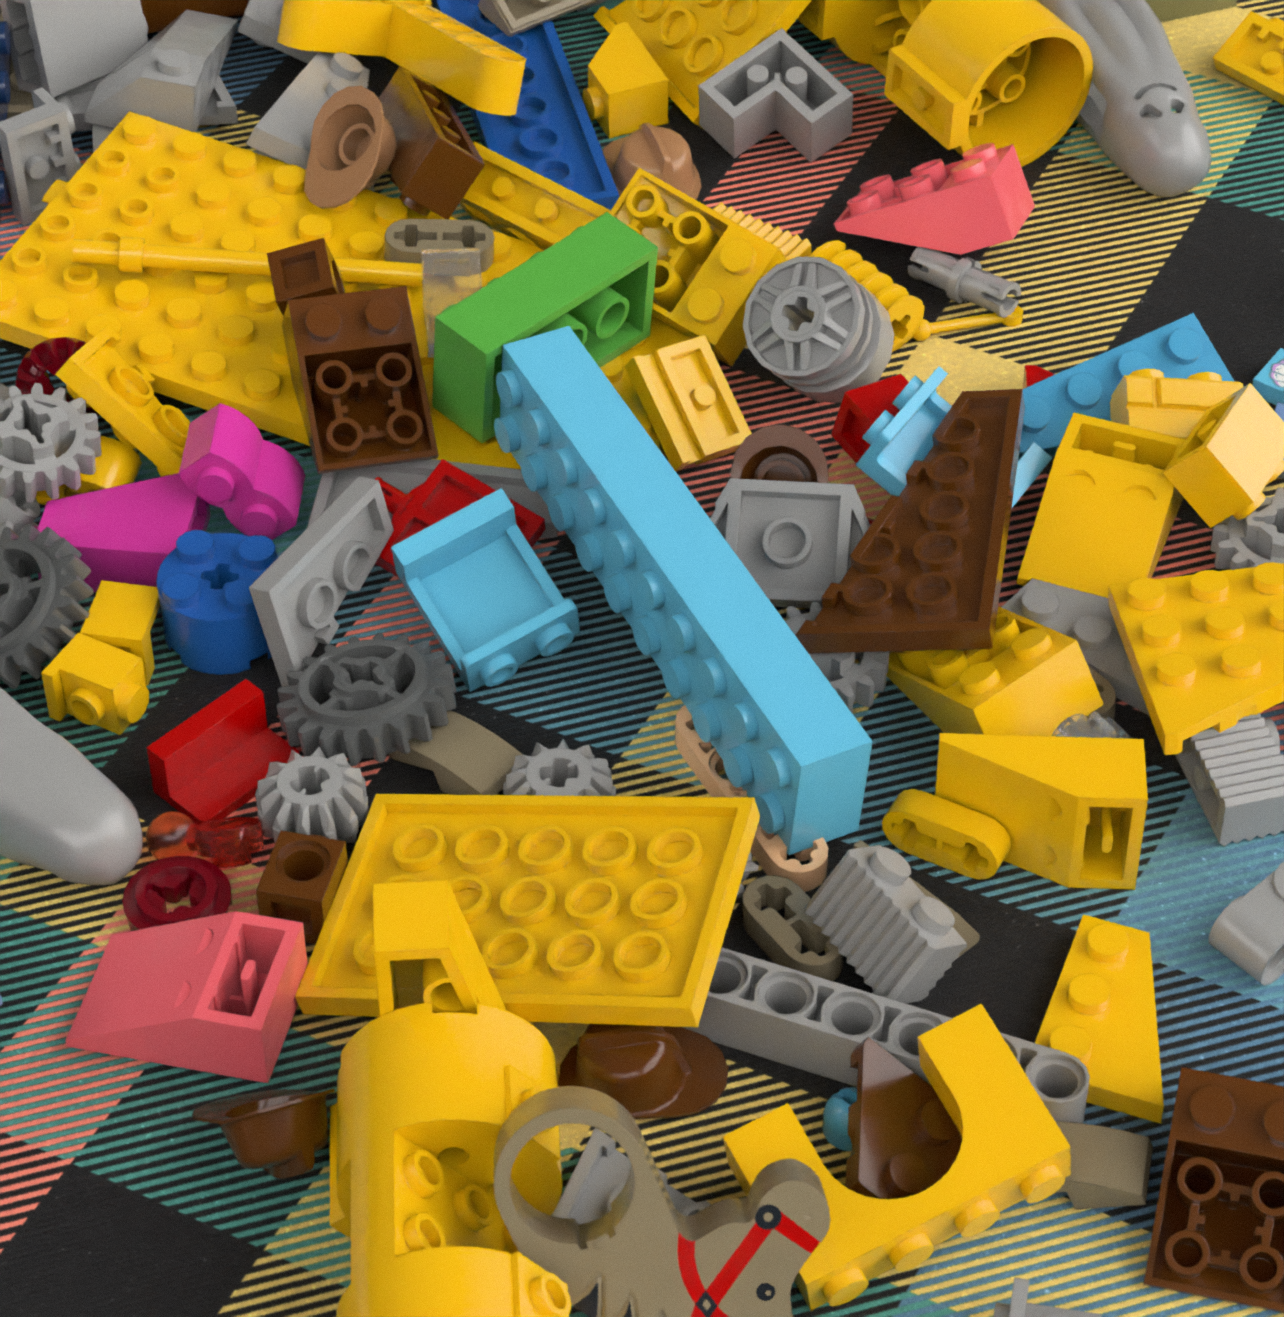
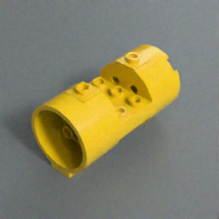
[797,0,1093,167]
[329,1002,571,1317]

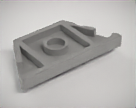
[710,478,870,608]

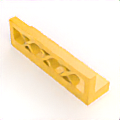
[459,142,611,250]

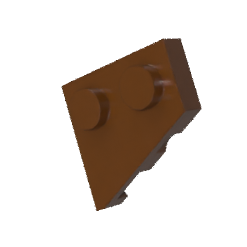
[846,1037,962,1199]

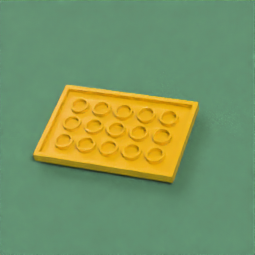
[295,794,760,1027]

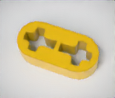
[882,789,1011,880]

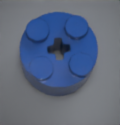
[156,530,279,675]

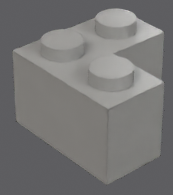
[698,28,853,163]

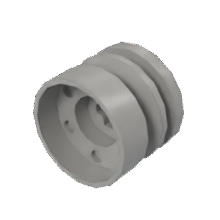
[743,257,894,403]

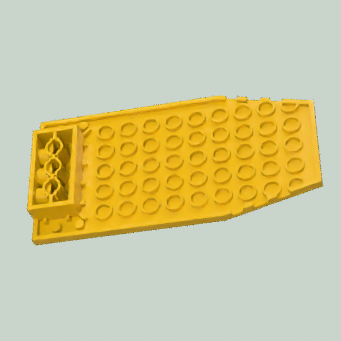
[0,111,718,469]

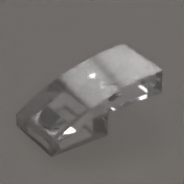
[420,248,482,357]

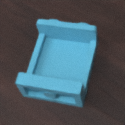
[856,366,1052,509]
[391,488,580,692]

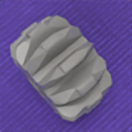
[503,739,616,796]
[255,747,369,843]

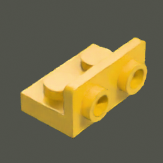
[1212,11,1284,105]

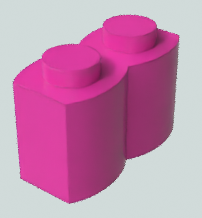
[179,403,306,540]

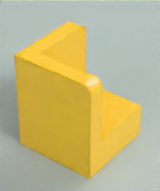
[80,580,160,685]

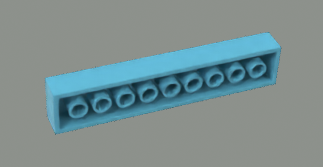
[494,326,873,856]

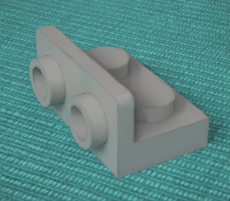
[0,87,82,225]

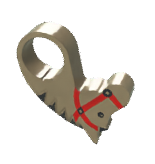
[493,1086,830,1317]

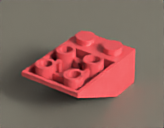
[834,143,1035,255]
[65,911,308,1083]

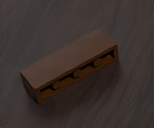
[378,66,485,219]

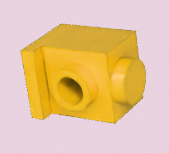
[41,632,149,735]

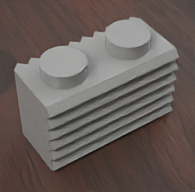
[1175,713,1284,846]
[804,845,967,1004]

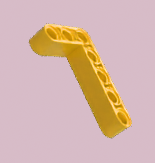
[277,0,526,116]

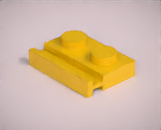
[625,335,752,471]

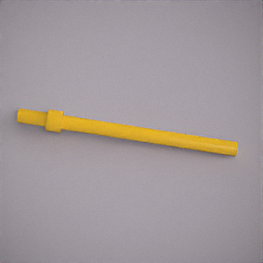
[72,237,424,287]

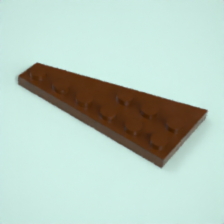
[796,389,1025,654]

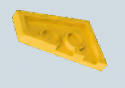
[55,324,190,477]
[1035,914,1164,1124]

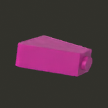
[33,473,211,593]

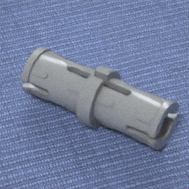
[908,247,1021,318]

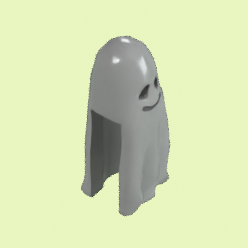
[1038,0,1212,197]
[0,687,143,885]

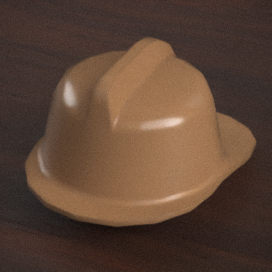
[305,86,397,209]
[602,123,702,200]

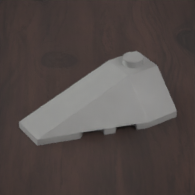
[84,10,238,132]

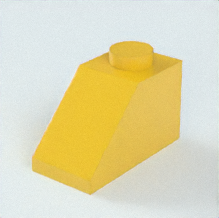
[582,21,668,139]

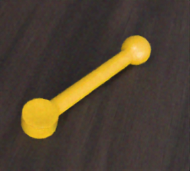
[912,306,1024,341]

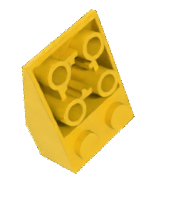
[609,168,788,367]
[1017,413,1186,598]
[886,606,1104,736]
[935,733,1148,890]

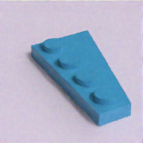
[1018,313,1235,460]

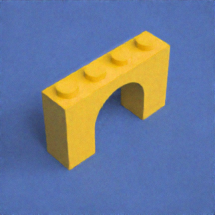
[723,1004,1071,1311]

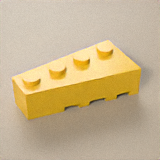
[373,880,507,1016]

